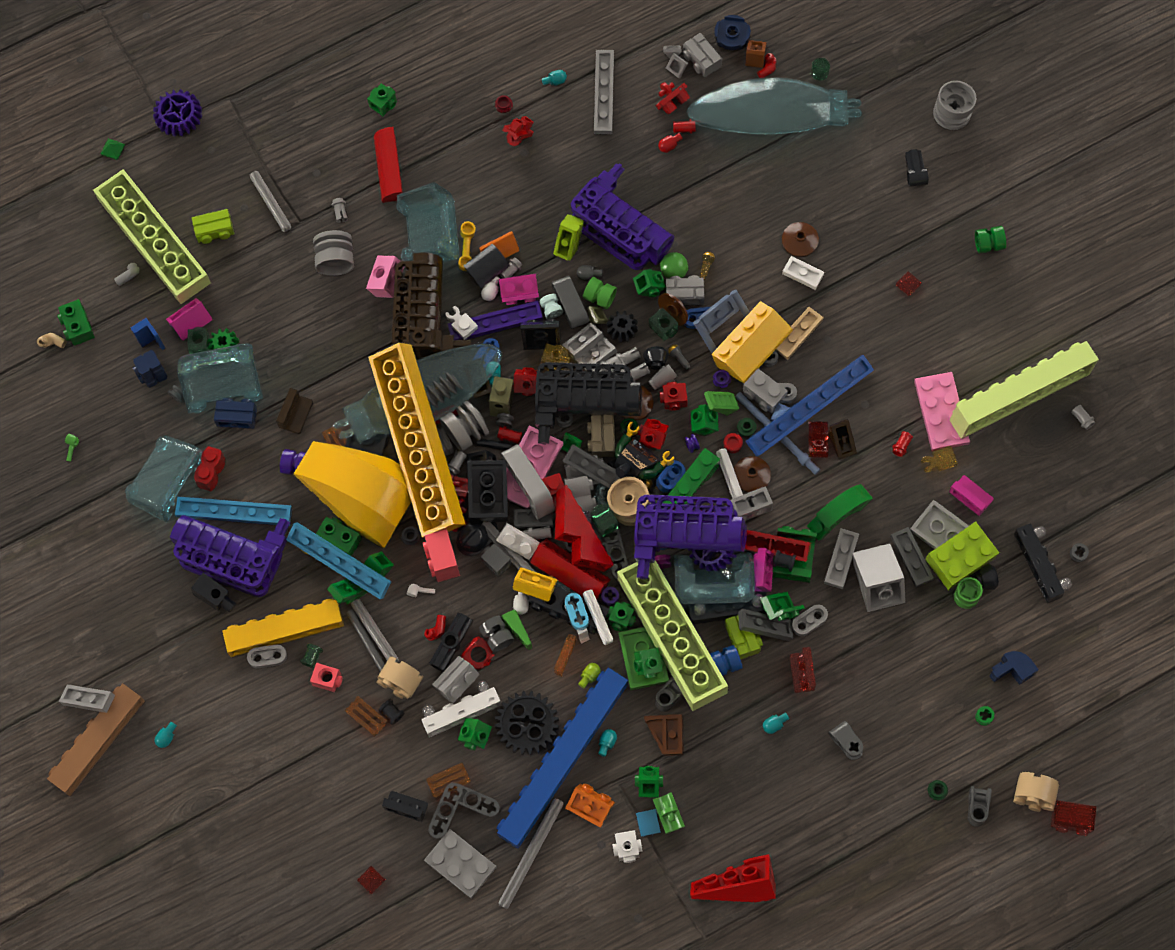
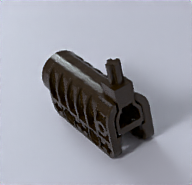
[392,252,471,360]

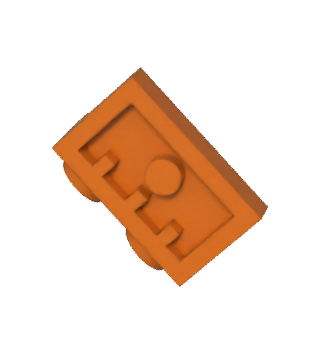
[565,784,615,828]

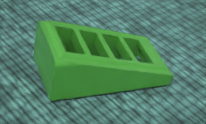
[704,391,739,416]
[501,609,532,650]

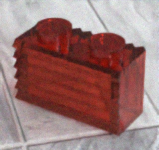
[1051,800,1096,836]

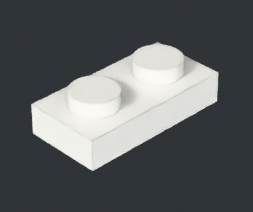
[782,256,824,290]
[496,523,540,560]

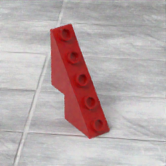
[555,485,613,572]

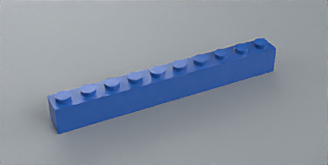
[497,667,628,849]

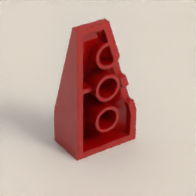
[690,854,776,902]

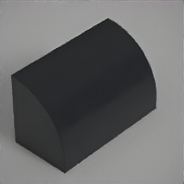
[463,244,510,288]

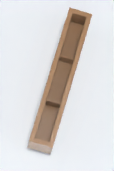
[47,683,145,796]

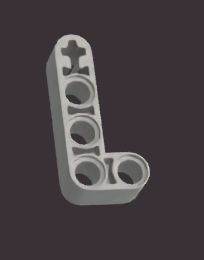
[501,444,555,520]

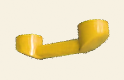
[458,221,475,271]

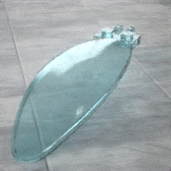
[687,78,862,134]
[333,344,502,443]

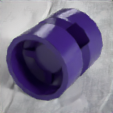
[280,449,306,475]

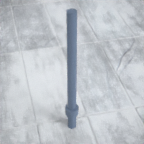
[735,392,821,475]

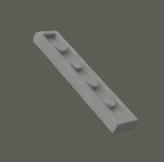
[594,50,614,134]

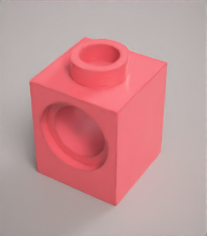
[310,663,343,692]

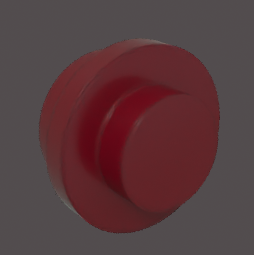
[495,95,513,113]

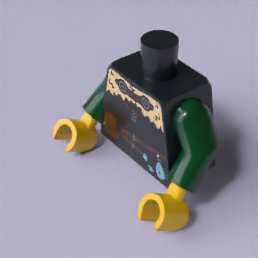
[614,422,674,480]

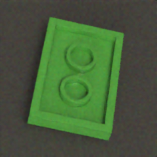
[618,627,669,690]

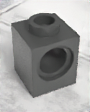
[481,543,512,578]

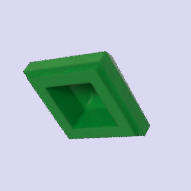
[101,138,125,160]
[561,432,583,452]

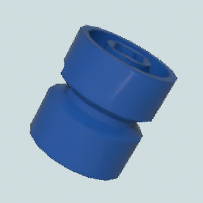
[709,645,743,676]

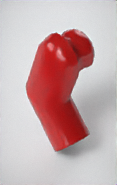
[757,53,776,80]

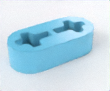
[565,593,589,630]

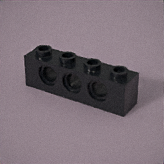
[528,586,609,635]

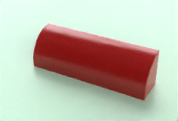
[374,127,404,203]
[745,529,812,562]
[530,539,611,600]

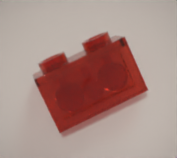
[790,647,816,693]

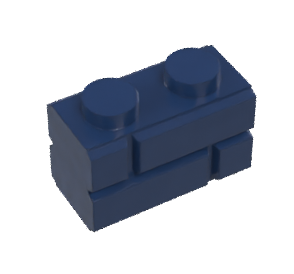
[132,350,168,388]
[214,398,257,429]

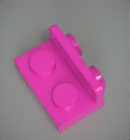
[499,274,539,305]
[752,548,774,592]

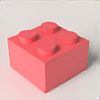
[423,529,460,582]

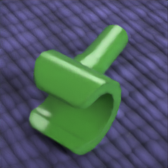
[65,434,79,462]

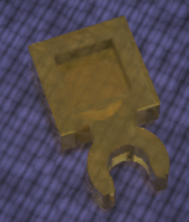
[921,446,958,472]

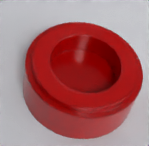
[723,433,743,453]

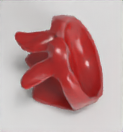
[461,637,494,669]

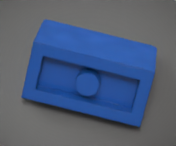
[131,318,165,350]

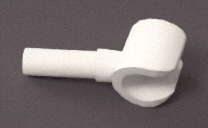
[407,584,435,597]

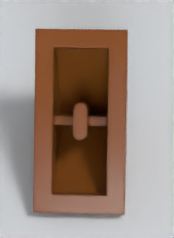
[745,40,767,68]

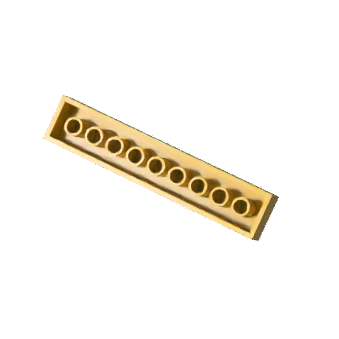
[368,343,466,537]

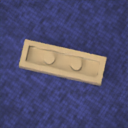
[776,307,824,360]

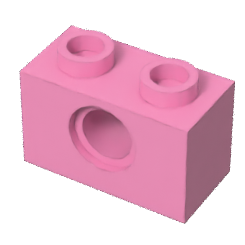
[366,256,404,298]

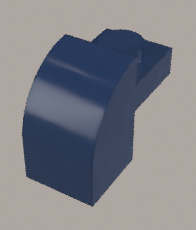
[990,651,1039,685]

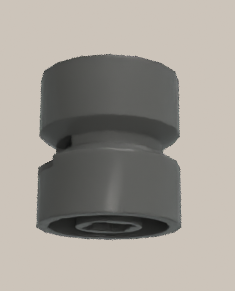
[479,616,514,653]

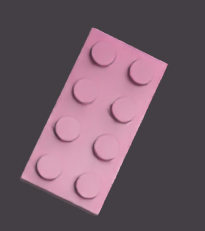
[914,372,970,451]
[506,425,564,509]

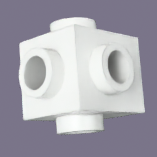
[612,830,642,863]

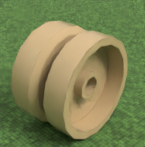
[607,477,651,526]

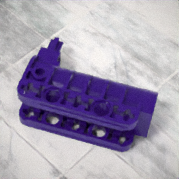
[571,163,674,270]
[634,495,747,579]
[170,515,291,597]

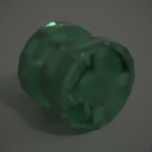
[811,58,830,81]

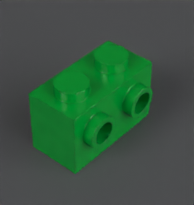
[57,299,95,346]
[316,517,362,556]

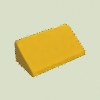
[513,567,557,601]

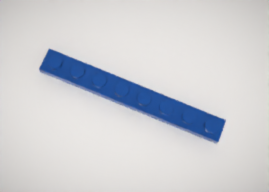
[746,355,874,457]

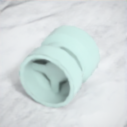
[539,294,563,319]

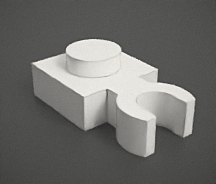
[445,306,478,340]

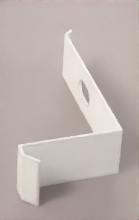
[564,601,590,644]

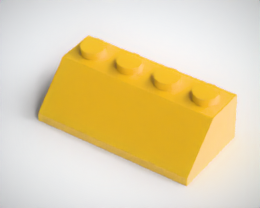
[711,301,793,383]

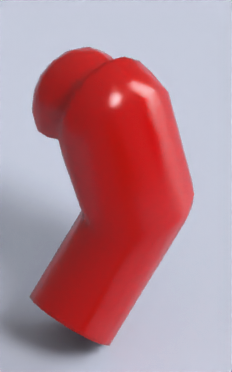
[424,615,446,641]

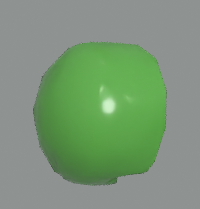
[660,252,688,279]

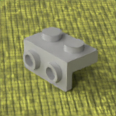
[743,369,788,413]

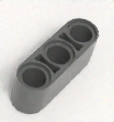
[551,275,589,329]

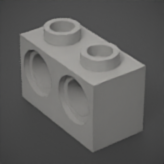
[730,486,773,521]

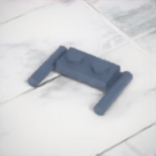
[693,290,750,353]

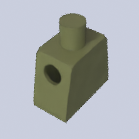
[489,376,514,417]

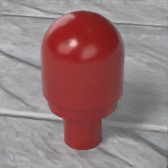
[658,133,683,153]

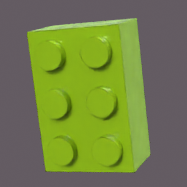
[925,522,999,590]

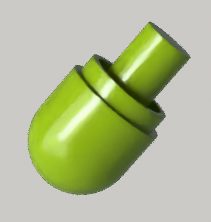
[578,663,601,688]

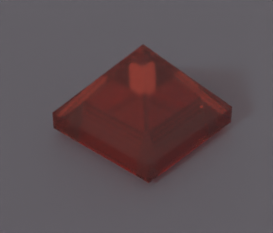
[895,271,922,296]
[357,866,385,894]

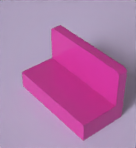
[166,298,212,340]
[949,475,994,516]

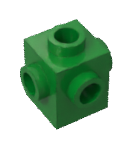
[367,83,397,117]
[633,269,666,298]
[691,404,719,436]
[607,602,636,632]
[634,648,664,678]
[458,718,492,751]
[635,766,663,797]

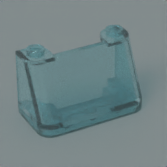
[396,182,459,262]
[177,343,263,413]
[125,435,203,522]
[673,553,755,604]

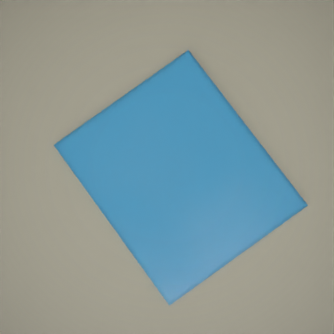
[636,809,661,837]

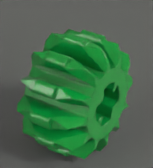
[208,328,240,360]

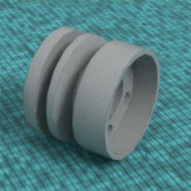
[933,81,977,130]
[313,230,354,276]
[440,401,489,452]

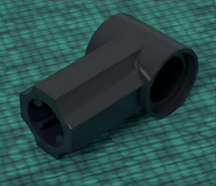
[905,149,928,187]

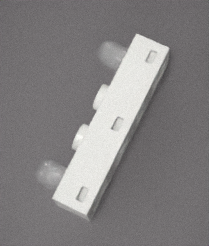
[421,680,502,738]

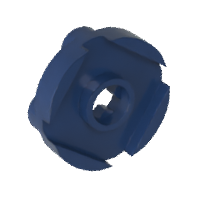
[714,15,751,50]

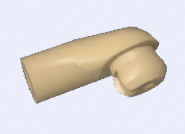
[37,333,67,348]

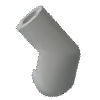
[114,263,139,286]

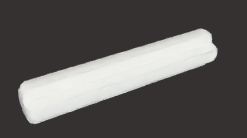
[716,449,743,499]
[583,590,613,645]

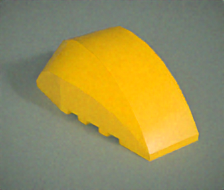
[293,441,411,548]

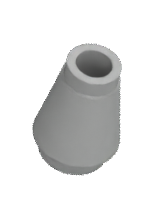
[648,364,677,390]

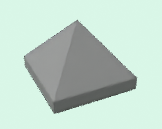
[663,45,682,58]
[666,53,688,78]

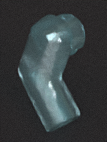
[594,483,609,511]

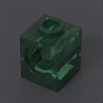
[649,307,678,341]
[188,327,210,357]
[590,503,619,537]

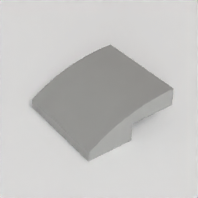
[563,323,617,371]

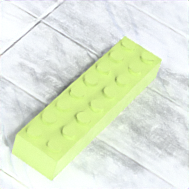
[93,169,211,304]
[949,341,1099,439]
[617,561,728,711]

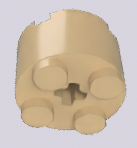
[376,657,423,699]
[1013,772,1059,812]

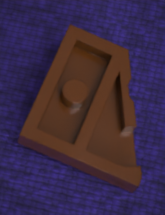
[644,714,684,756]

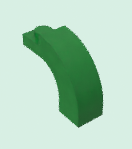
[807,484,873,540]
[327,551,394,605]

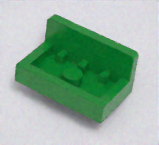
[761,592,805,621]

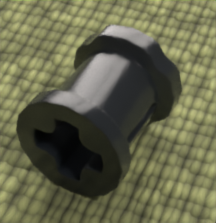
[773,550,796,572]
[379,699,405,725]

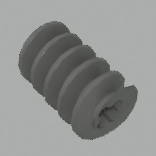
[426,372,463,410]

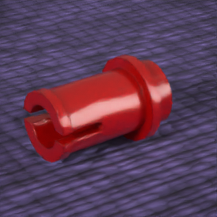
[673,119,696,134]
[497,426,522,444]
[892,431,913,457]

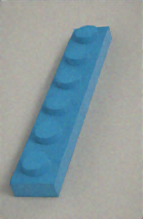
[175,497,292,526]
[286,522,391,599]

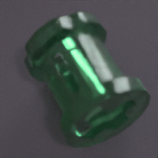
[300,643,323,668]

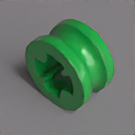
[975,706,995,726]

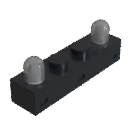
[1014,523,1072,604]
[688,592,767,624]

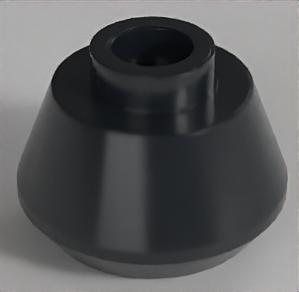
[643,346,669,370]
[975,564,999,590]

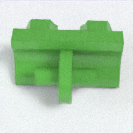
[653,792,685,834]

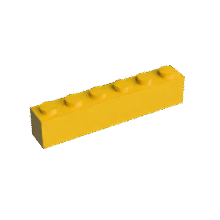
[222,599,344,657]

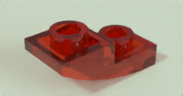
[808,421,828,458]

